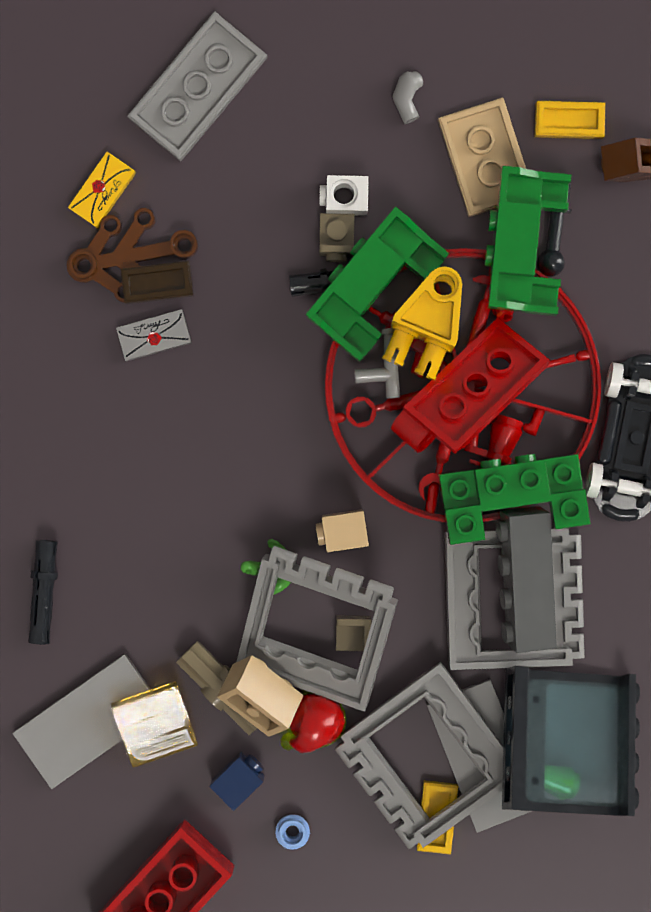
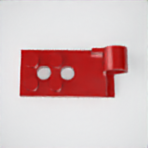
[391,318,550,454]

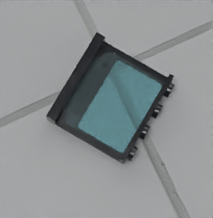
[502,666,640,816]

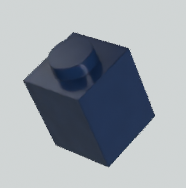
[209,752,265,811]

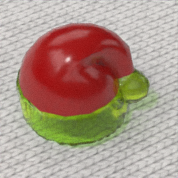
[280,690,346,753]

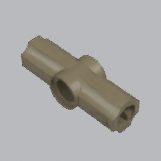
[176,641,257,735]

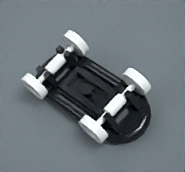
[585,354,651,522]

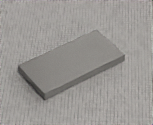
[127,11,268,162]
[12,653,165,789]
[426,678,532,833]

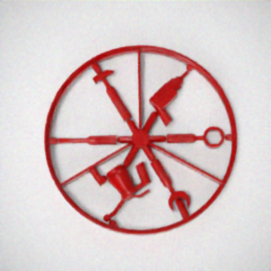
[325,248,601,522]

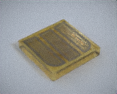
[111,681,198,768]

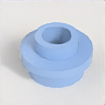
[275,814,310,849]

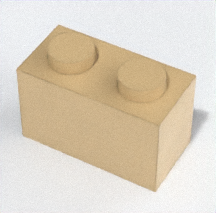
[316,509,369,552]
[217,655,303,737]

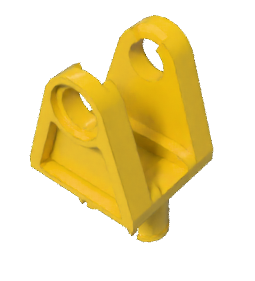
[382,266,462,380]

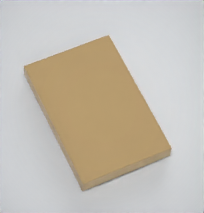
[437,98,526,217]

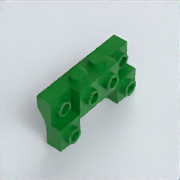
[485,166,572,316]
[306,207,449,363]
[438,454,591,545]

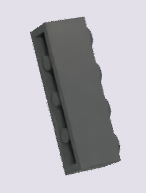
[496,506,557,653]

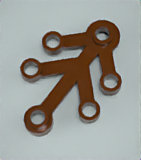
[67,208,198,303]

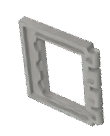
[444,528,585,670]
[237,546,398,712]
[334,662,504,849]

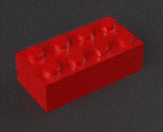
[99,819,235,912]

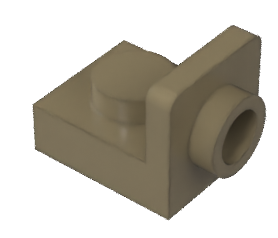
[319,213,355,262]

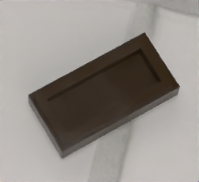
[121,261,194,304]

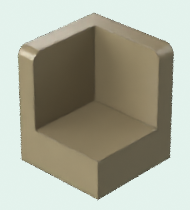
[336,615,371,651]

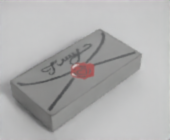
[116,309,192,361]

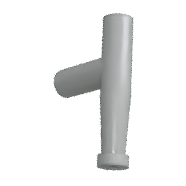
[354,328,400,399]

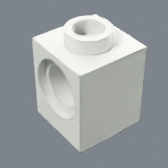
[320,175,368,216]

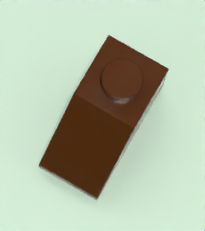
[601,137,651,182]

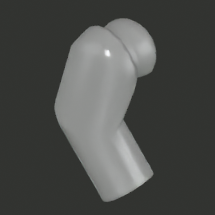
[393,71,423,124]

